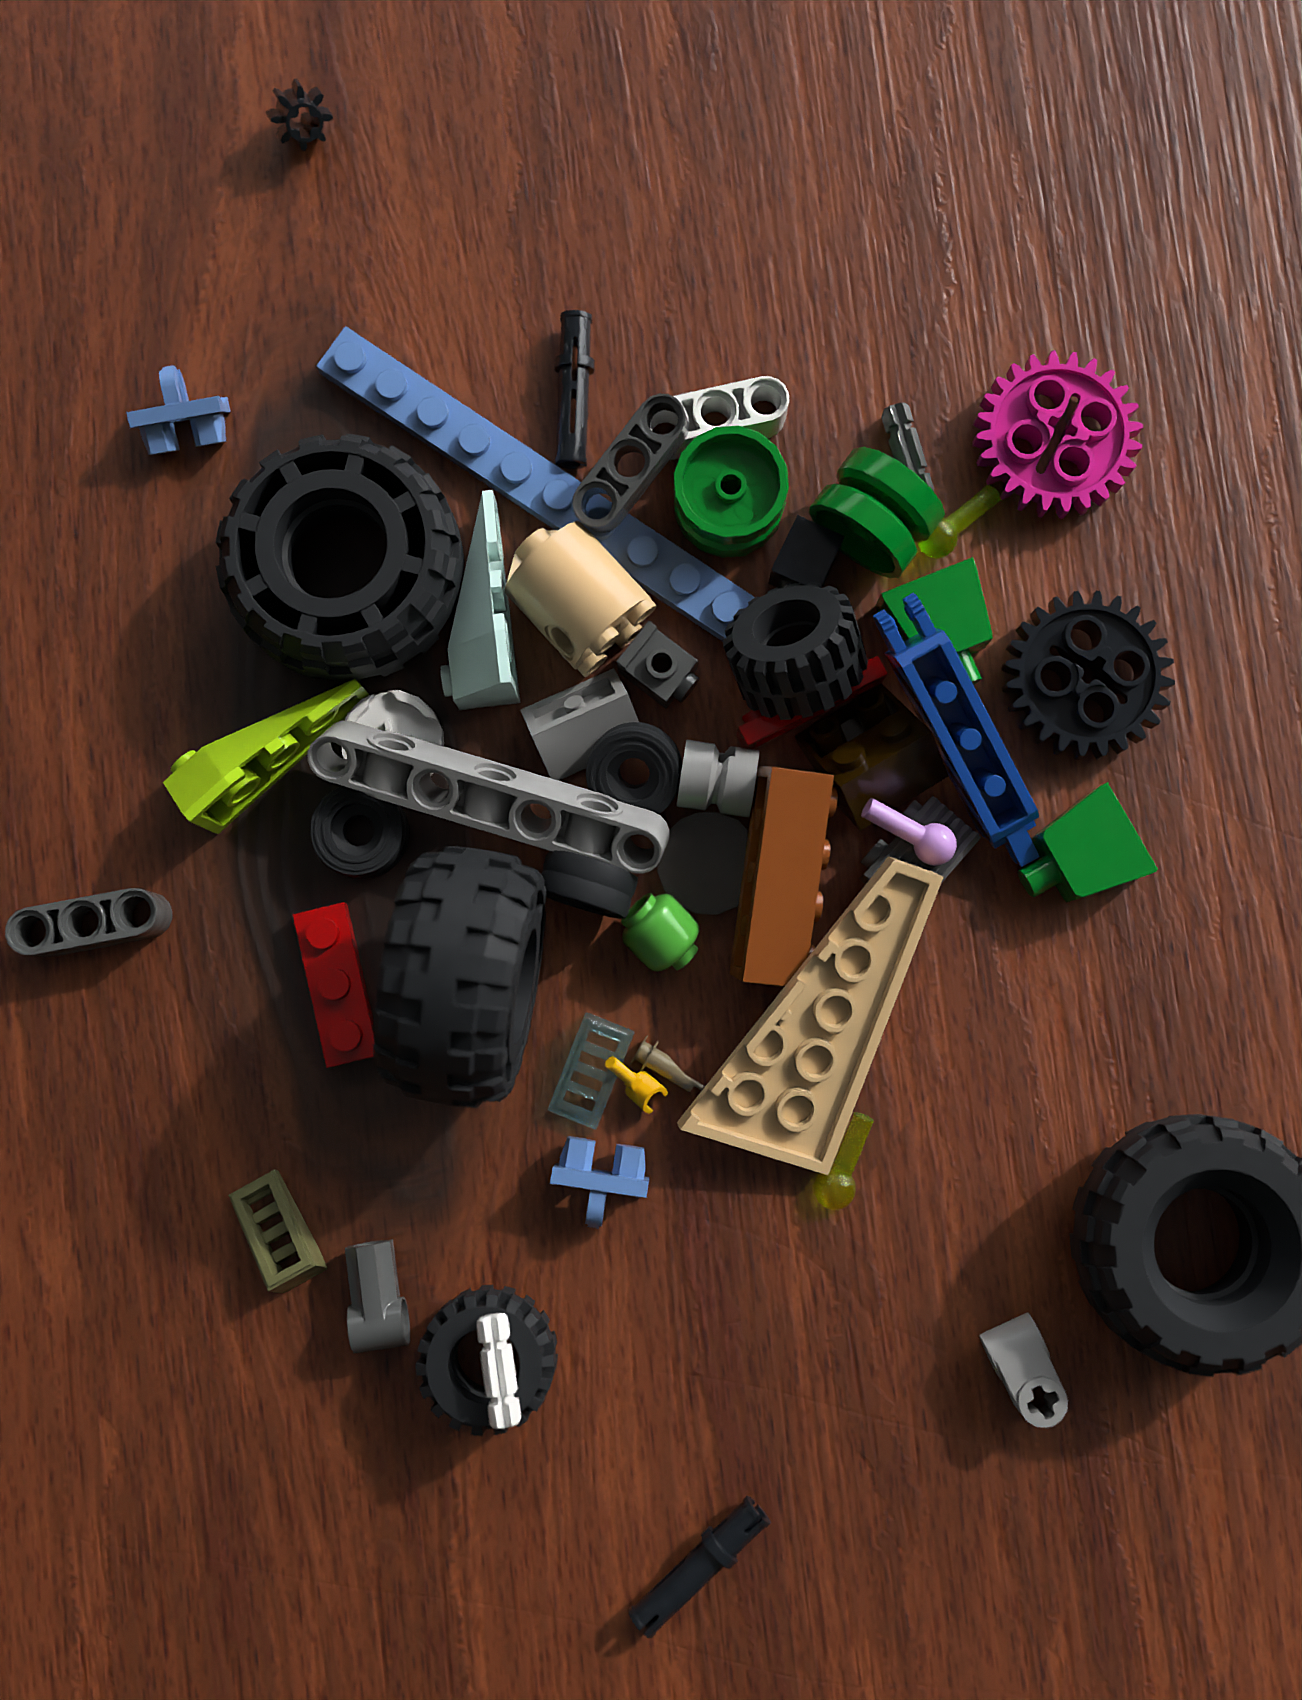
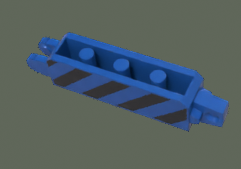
[873,593,1040,867]

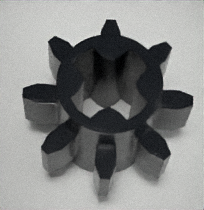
[266,79,333,151]

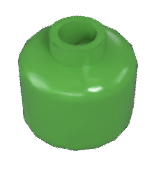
[621,893,699,971]

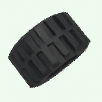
[723,582,868,720]
[416,1285,558,1436]

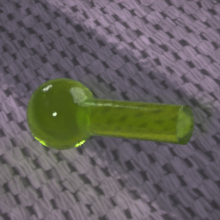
[917,485,1000,559]
[814,1112,874,1210]

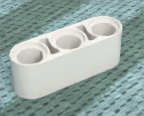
[650,376,789,460]

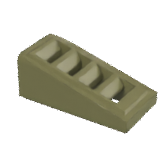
[228,1170,327,1293]

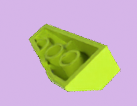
[163,679,370,834]

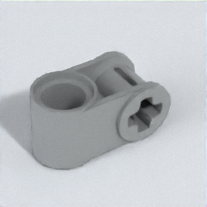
[979,1312,1068,1428]

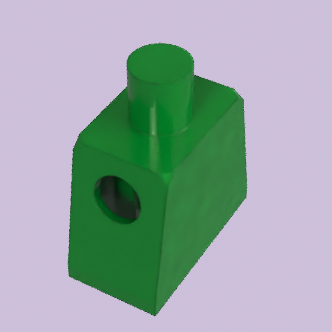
[875,557,993,685]
[1017,782,1158,903]

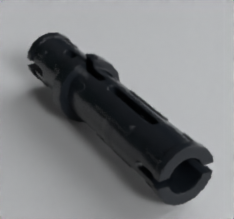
[554,310,595,469]
[628,1496,771,1639]

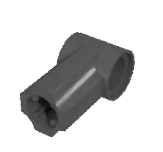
[345,1239,410,1354]

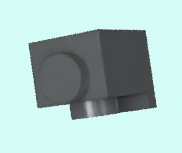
[617,621,700,709]

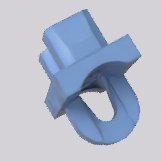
[126,365,231,455]
[550,1136,649,1229]

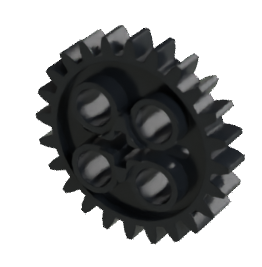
[1001,590,1175,760]

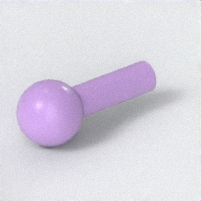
[861,798,957,866]

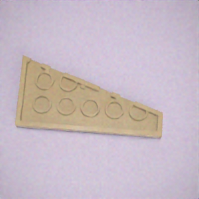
[677,856,943,1175]

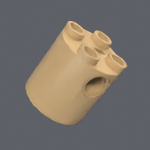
[505,521,657,677]

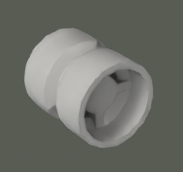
[677,740,759,817]

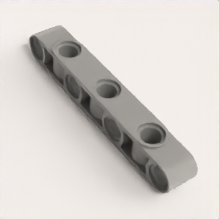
[307,720,670,874]

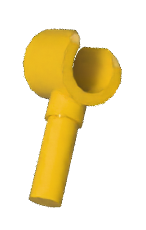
[605,1056,668,1114]

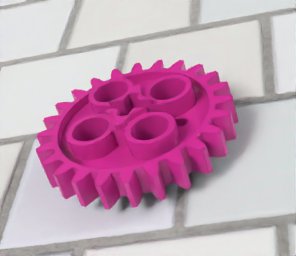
[972,351,1143,519]

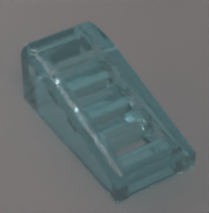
[548,1012,636,1130]

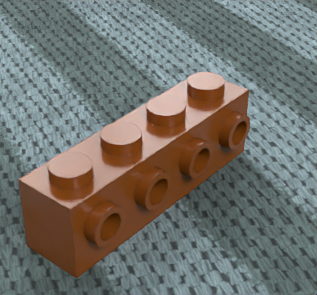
[729,766,838,986]

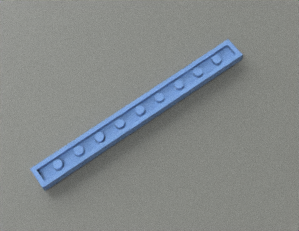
[316,326,755,642]

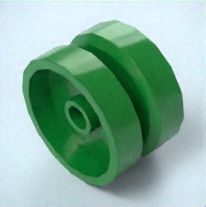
[673,425,789,558]
[809,447,945,578]

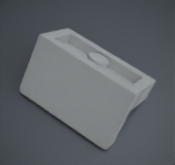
[520,668,639,781]

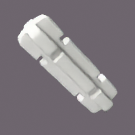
[476,1313,521,1429]

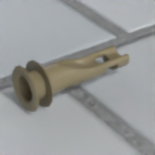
[630,1035,705,1092]

